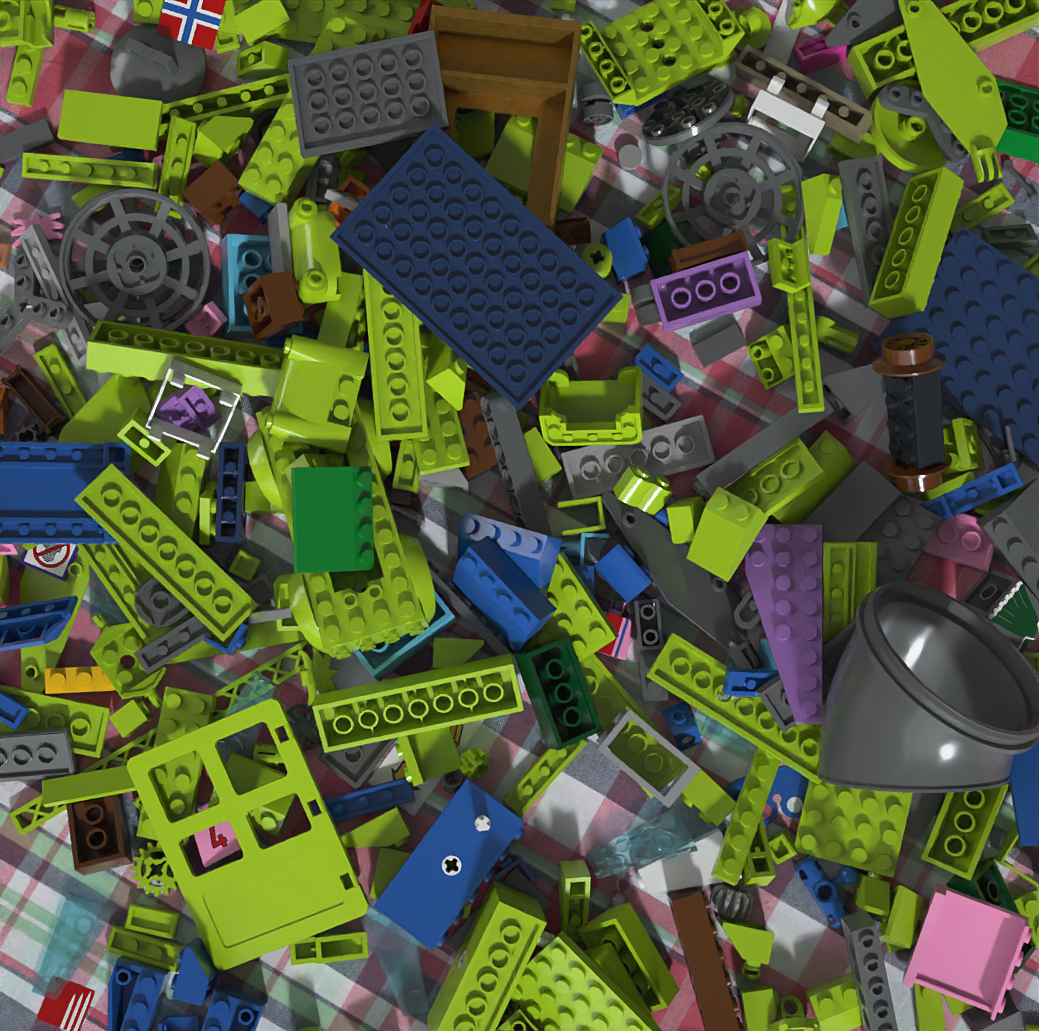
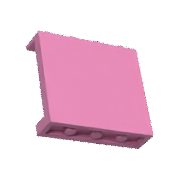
[902,883,1033,1020]

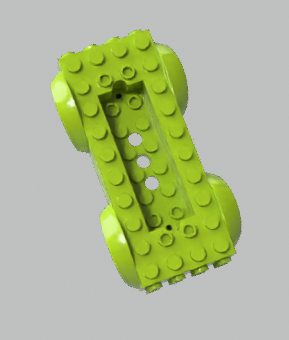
[247,395,436,659]

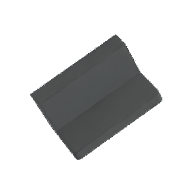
[960,991,1022,1031]

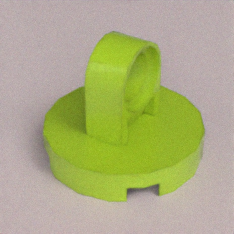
[732,6,771,52]
[767,995,820,1031]

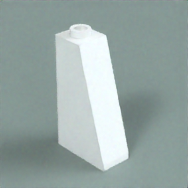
[634,828,743,894]

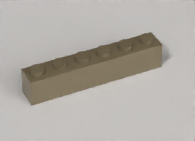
[733,44,872,144]

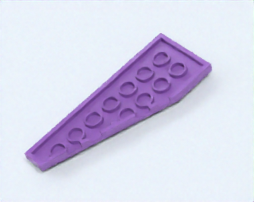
[745,524,822,725]

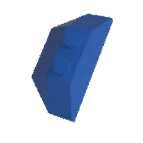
[0,595,78,651]

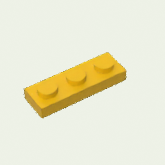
[45,665,123,694]

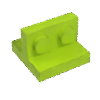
[943,418,985,475]

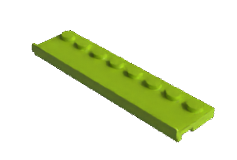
[822,541,878,716]
[76,544,191,645]

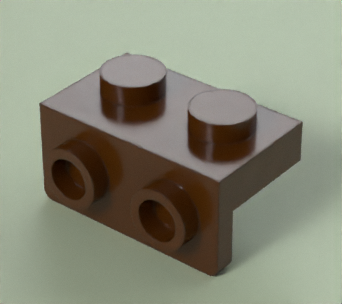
[555,217,591,246]

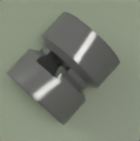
[581,82,614,126]
[631,283,661,325]

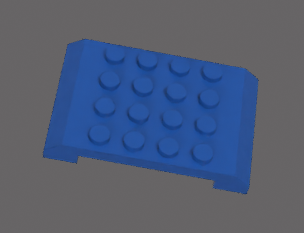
[0,441,130,544]

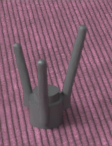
[976,422,1022,467]

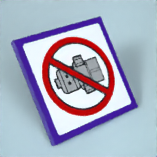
[20,544,79,581]

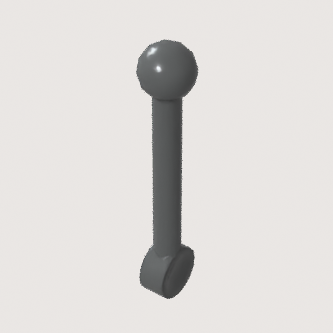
[1002,160,1039,201]

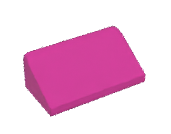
[792,35,847,75]

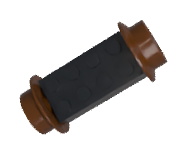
[872,333,952,492]

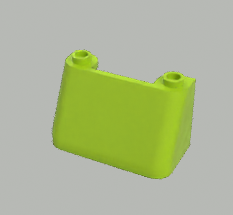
[539,366,643,446]

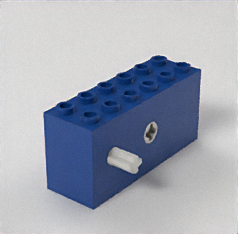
[373,777,525,951]

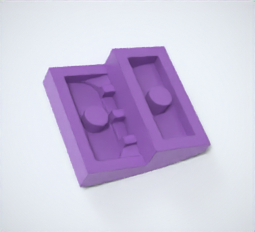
[151,384,223,443]

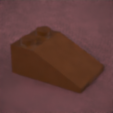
[66,794,133,876]

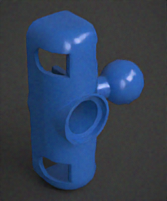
[794,855,859,928]

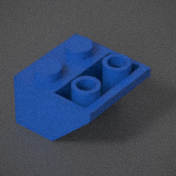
[600,217,650,285]
[594,544,652,604]
[170,938,219,1006]

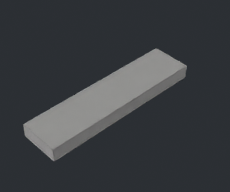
[246,607,292,625]

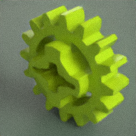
[130,841,179,897]

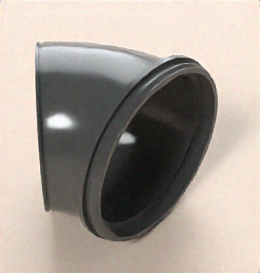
[818,581,1039,793]

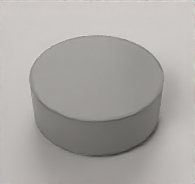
[618,144,642,170]

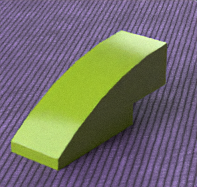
[290,931,369,966]

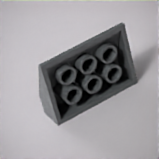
[976,477,1039,601]

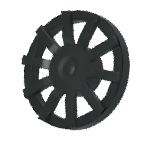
[280,704,321,751]

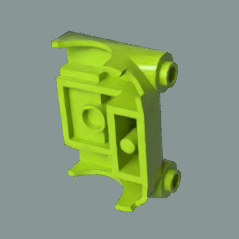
[0,0,54,49]
[288,197,342,320]
[264,334,369,454]

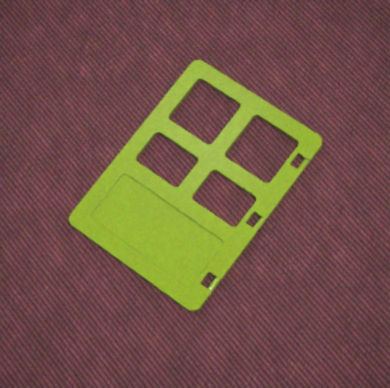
[127,698,369,970]

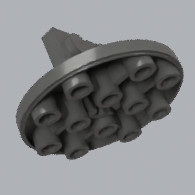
[110,24,207,104]
[642,79,734,165]

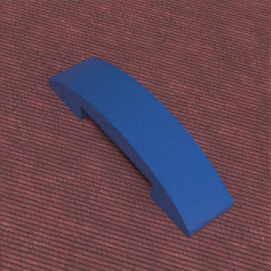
[920,462,1025,523]

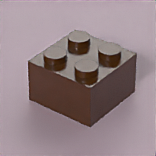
[182,160,245,228]

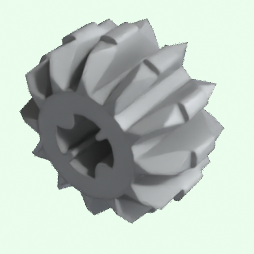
[709,883,753,920]

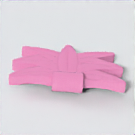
[11,212,67,249]

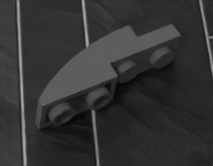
[634,599,668,702]

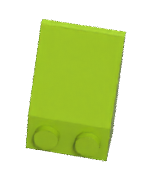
[686,486,768,582]

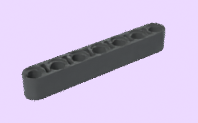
[480,391,553,537]

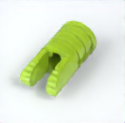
[54,5,96,34]
[253,743,285,768]

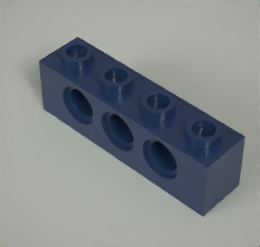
[215,442,249,544]

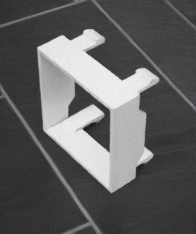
[745,75,830,163]
[145,358,242,460]

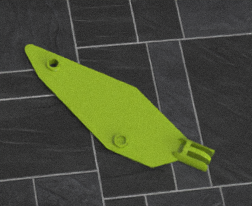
[898,0,1008,183]
[22,373,151,550]
[20,550,90,693]

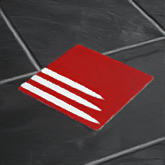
[37,975,95,1031]

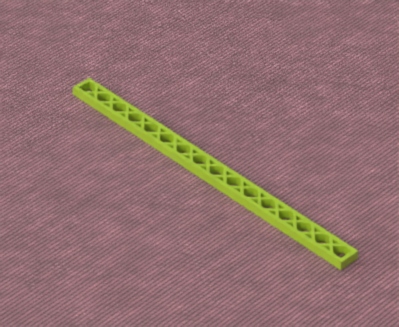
[8,639,325,836]

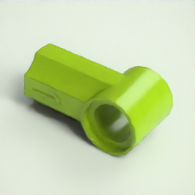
[815,316,859,355]

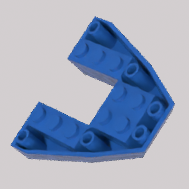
[108,956,268,1031]

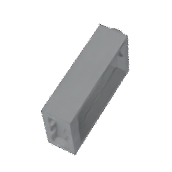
[596,709,701,808]

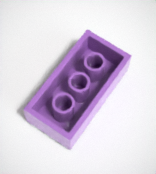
[650,251,762,333]

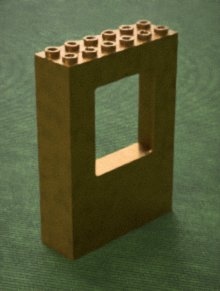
[412,5,581,234]

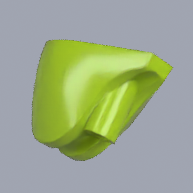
[787,0,844,30]

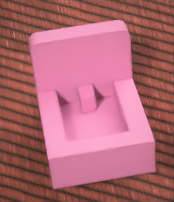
[184,301,228,338]

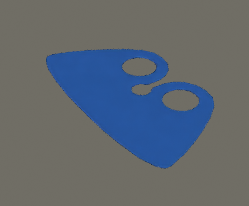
[726,766,809,825]

